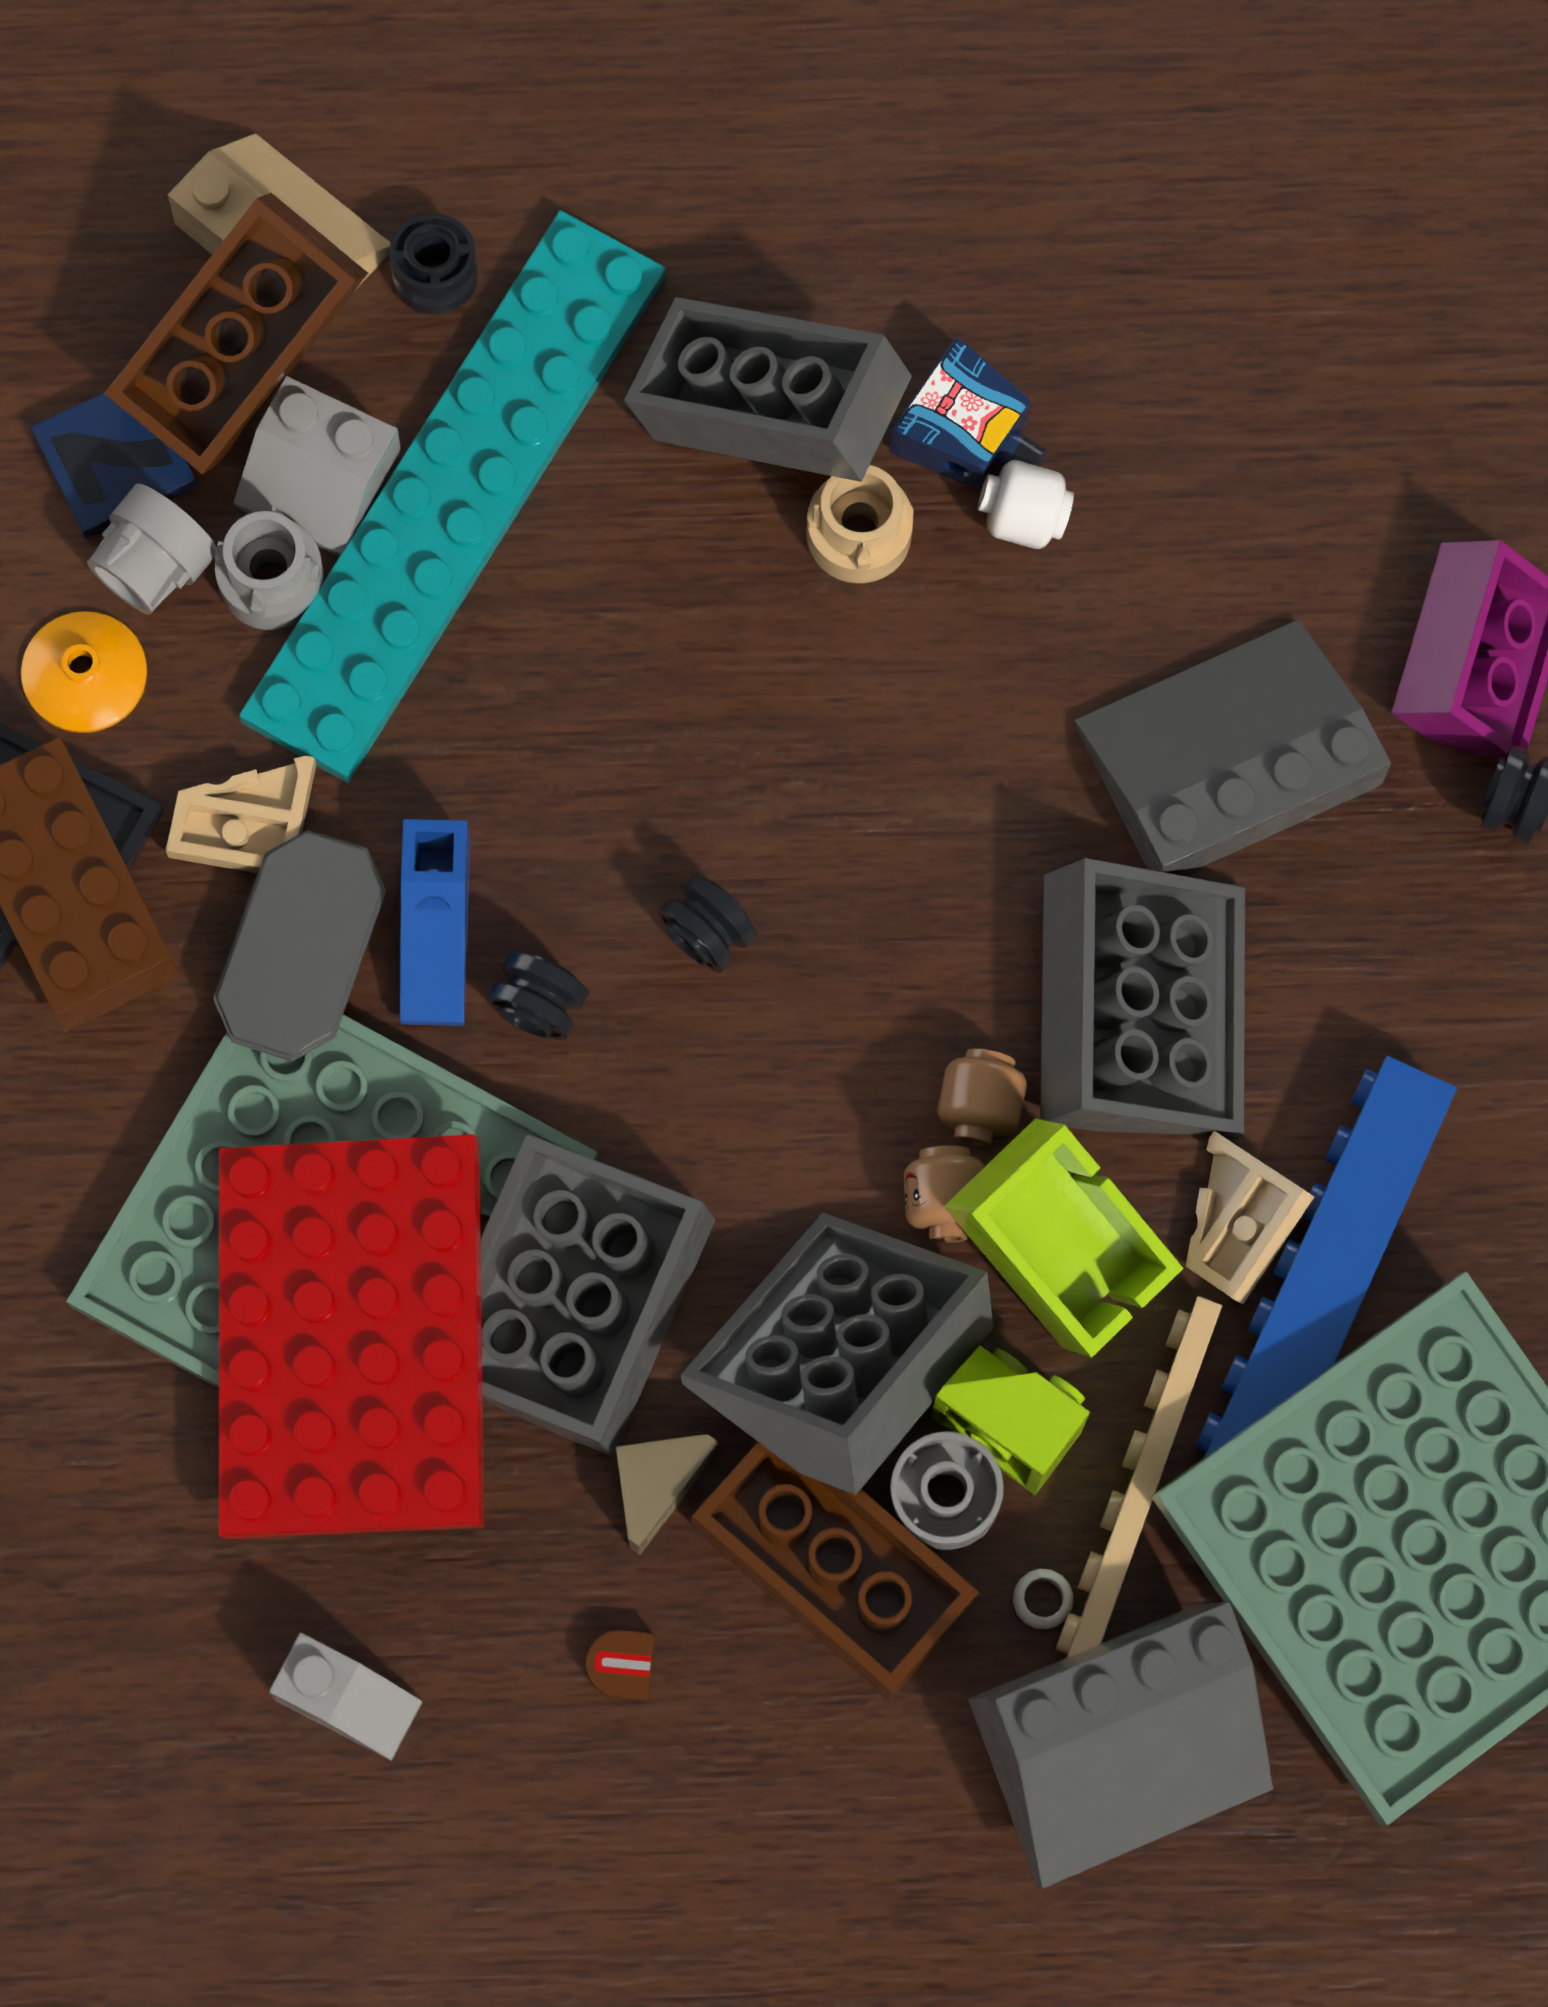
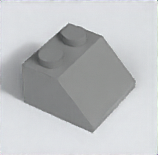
[234,376,402,557]

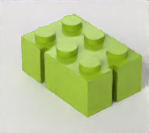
[944,1118,1183,1357]

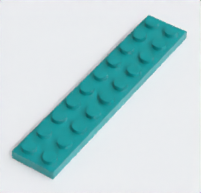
[239,210,666,784]

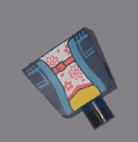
[890,337,1047,489]

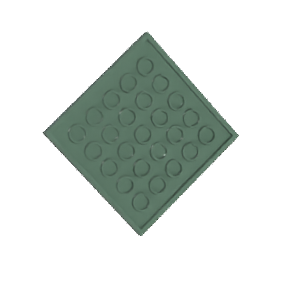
[66,1015,598,1389]
[1151,1271,1548,1826]

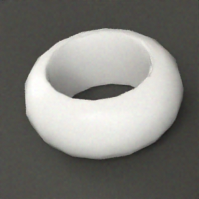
[1013,1569,1074,1630]

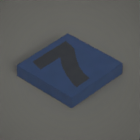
[31,393,198,539]

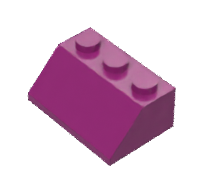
[1391,540,1548,760]

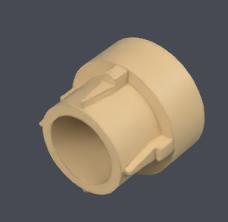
[806,465,914,583]

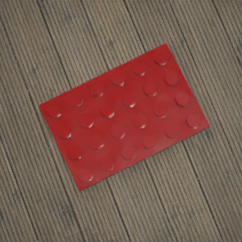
[219,1134,484,1539]

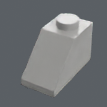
[269,1633,423,1761]

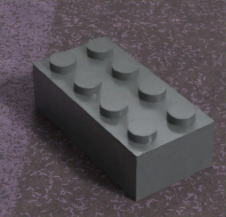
[624,297,912,482]

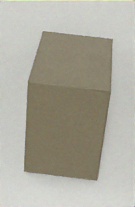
[616,1434,718,1555]

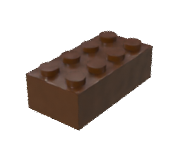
[104,193,368,474]
[0,737,180,1034]
[692,1442,979,1701]

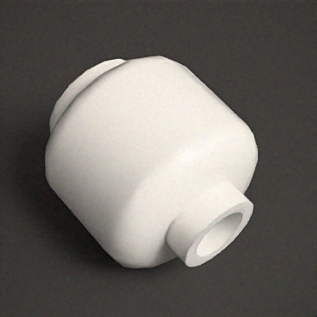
[977,460,1074,549]

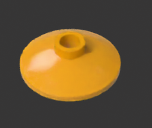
[21,611,147,733]

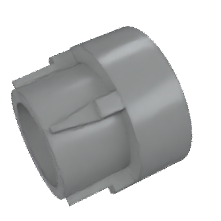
[87,484,217,615]
[214,507,325,630]
[890,1432,1003,1550]

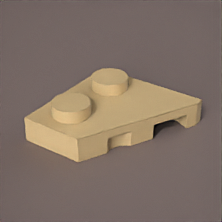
[166,756,316,873]
[1186,1131,1314,1304]

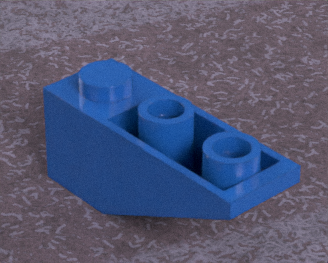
[400,819,471,1026]

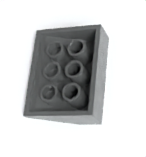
[1074,619,1391,876]
[1040,858,1245,1136]
[481,1134,715,1457]
[681,1213,994,1495]
[968,1602,1273,1889]

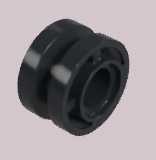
[389,214,478,314]
[1480,744,1548,845]
[657,874,757,973]
[486,952,589,1040]

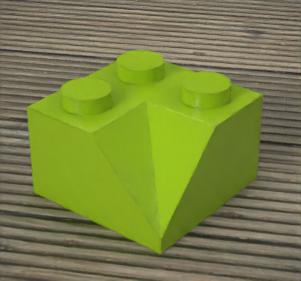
[931,1346,1090,1495]

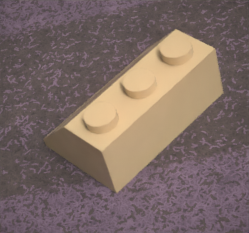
[168,133,390,289]

